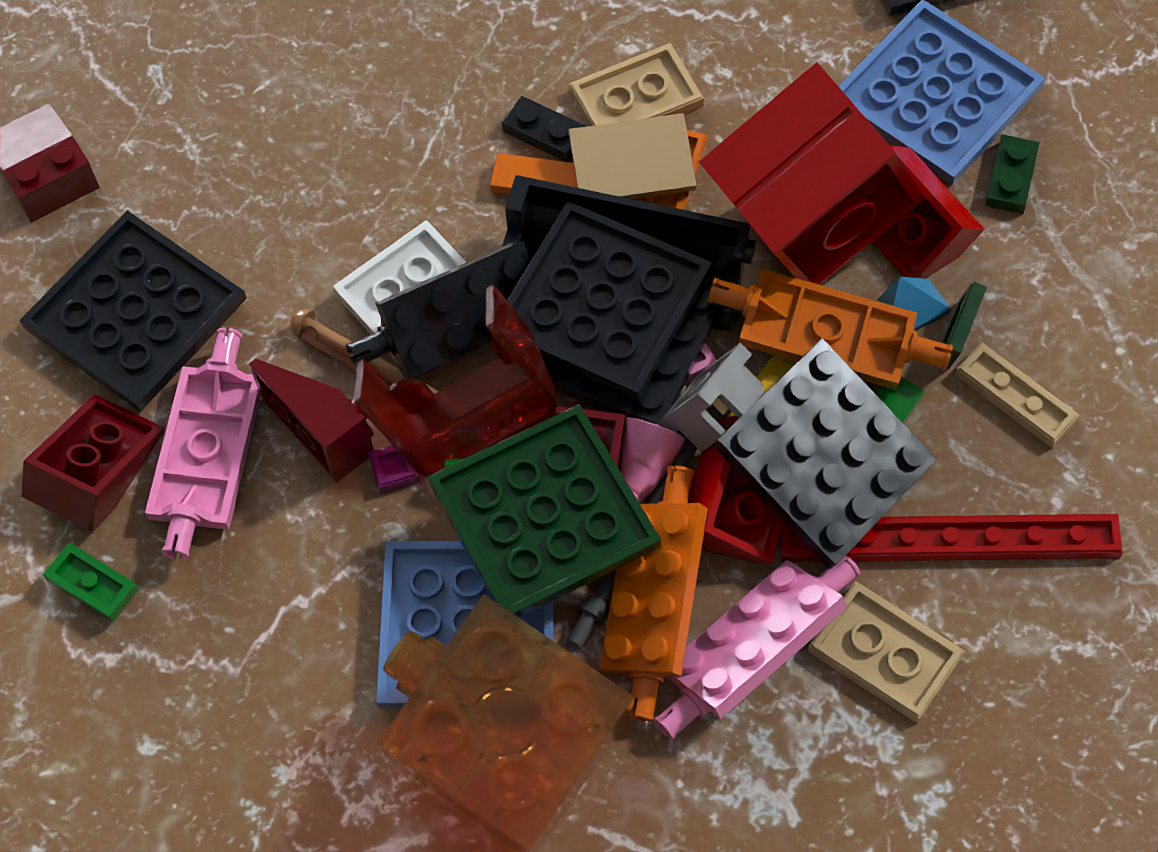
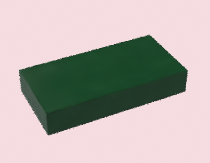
[942,282,987,370]

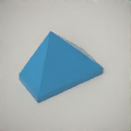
[876,277,951,331]

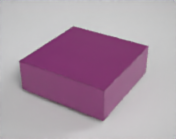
[368,441,419,494]

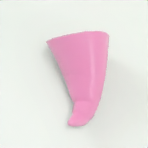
[620,417,686,504]

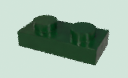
[985,134,1040,214]

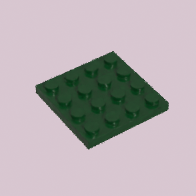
[428,404,661,624]

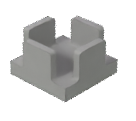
[656,343,764,451]

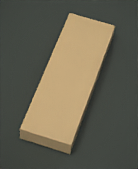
[955,342,1080,449]

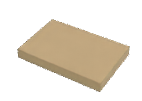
[569,43,704,126]
[569,113,697,199]
[807,581,965,723]

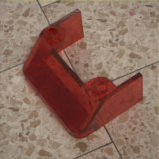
[353,285,557,478]

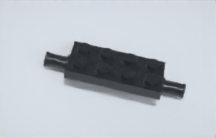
[346,240,531,379]

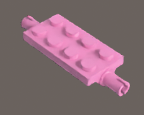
[145,327,261,561]
[653,556,861,740]

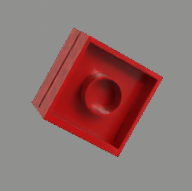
[698,62,925,285]

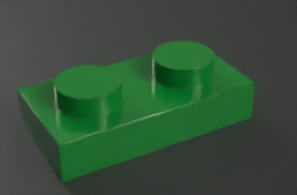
[43,542,139,623]

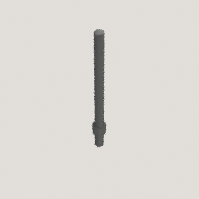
[566,437,698,650]

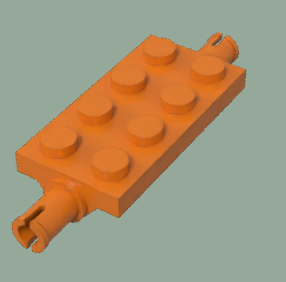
[708,268,953,390]
[599,465,708,722]

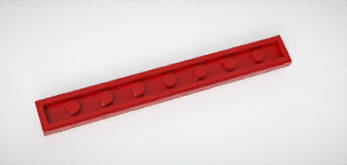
[780,514,1123,563]

